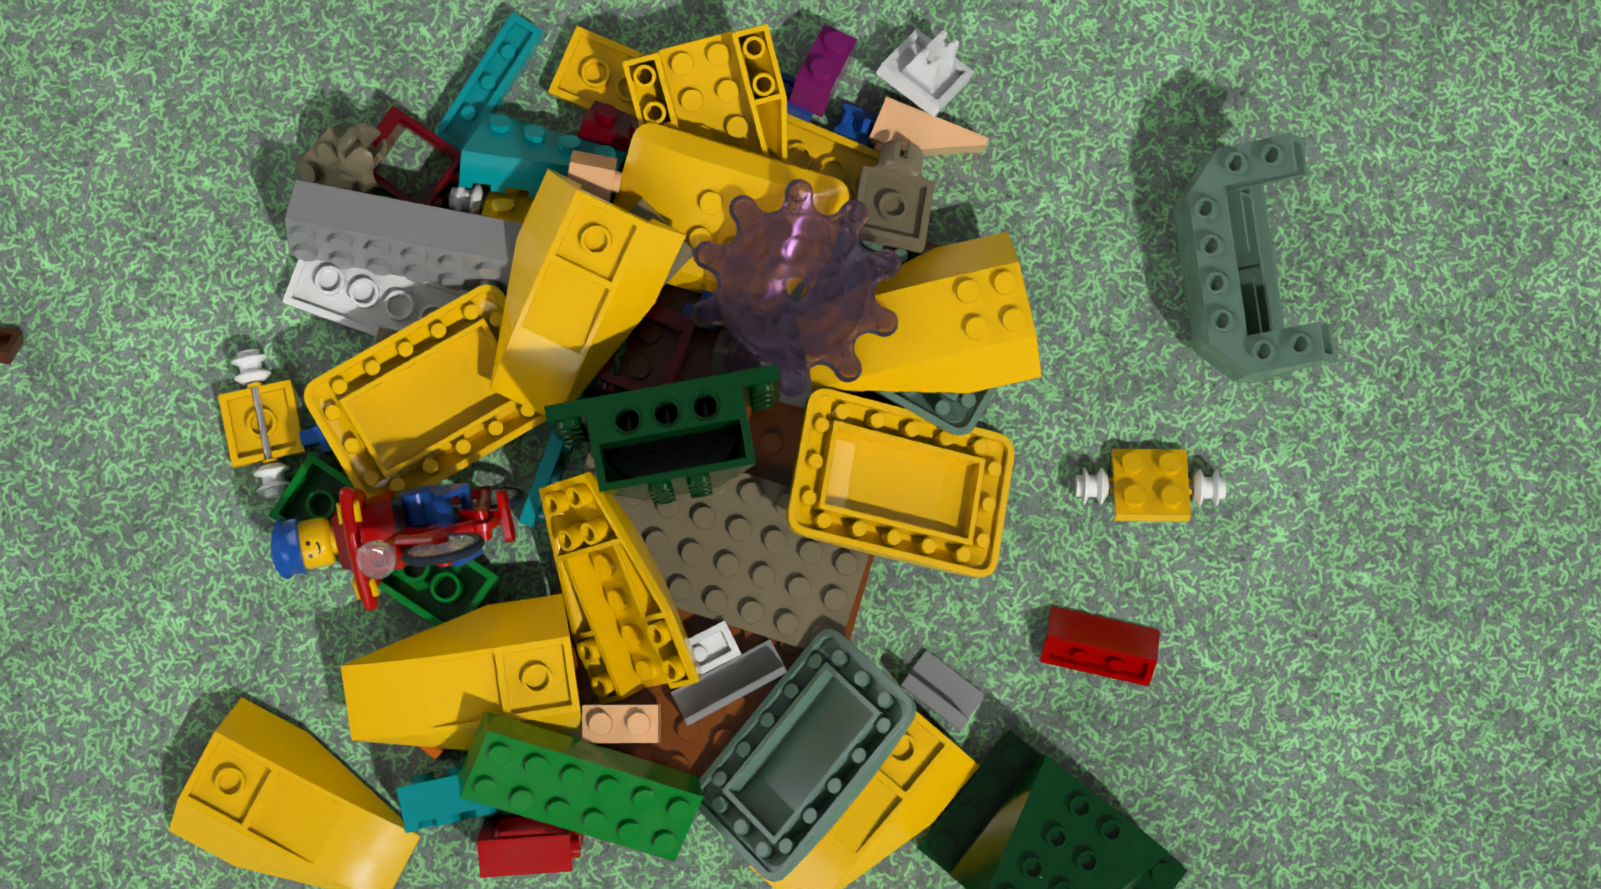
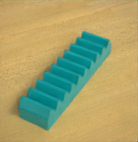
[434,12,545,152]

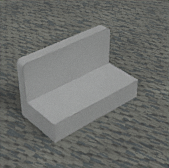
[900,651,984,732]

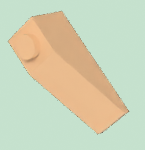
[869,96,989,157]

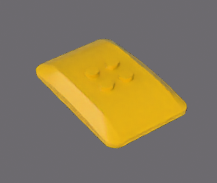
[613,122,849,316]
[304,284,546,498]
[786,388,1015,578]

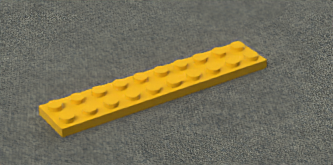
[548,26,879,211]

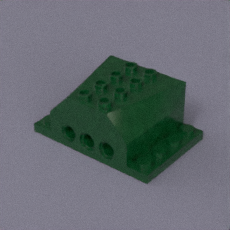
[544,364,781,505]
[917,730,1188,889]

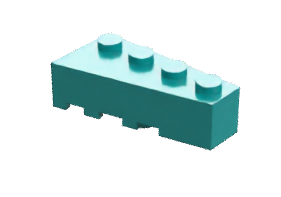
[459,112,628,204]
[396,765,502,833]

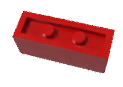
[1039,606,1160,687]

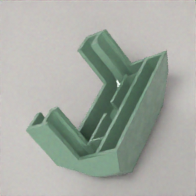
[1173,133,1339,383]

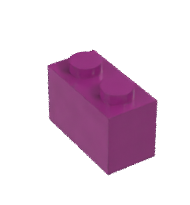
[788,24,857,118]

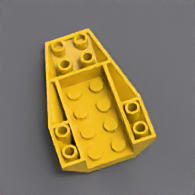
[622,23,787,162]
[490,169,687,416]
[539,471,702,704]
[341,593,582,750]
[169,697,422,889]
[749,711,980,889]

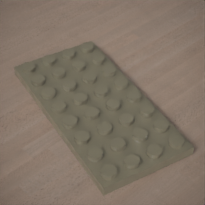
[551,447,869,650]

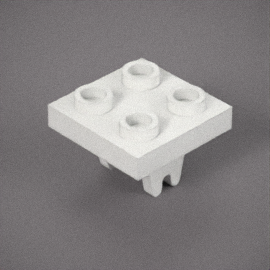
[876,29,974,118]

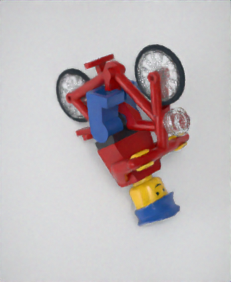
[270,483,525,611]

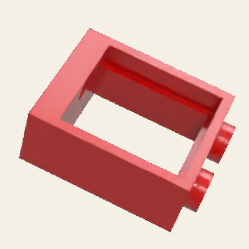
[477,815,584,878]

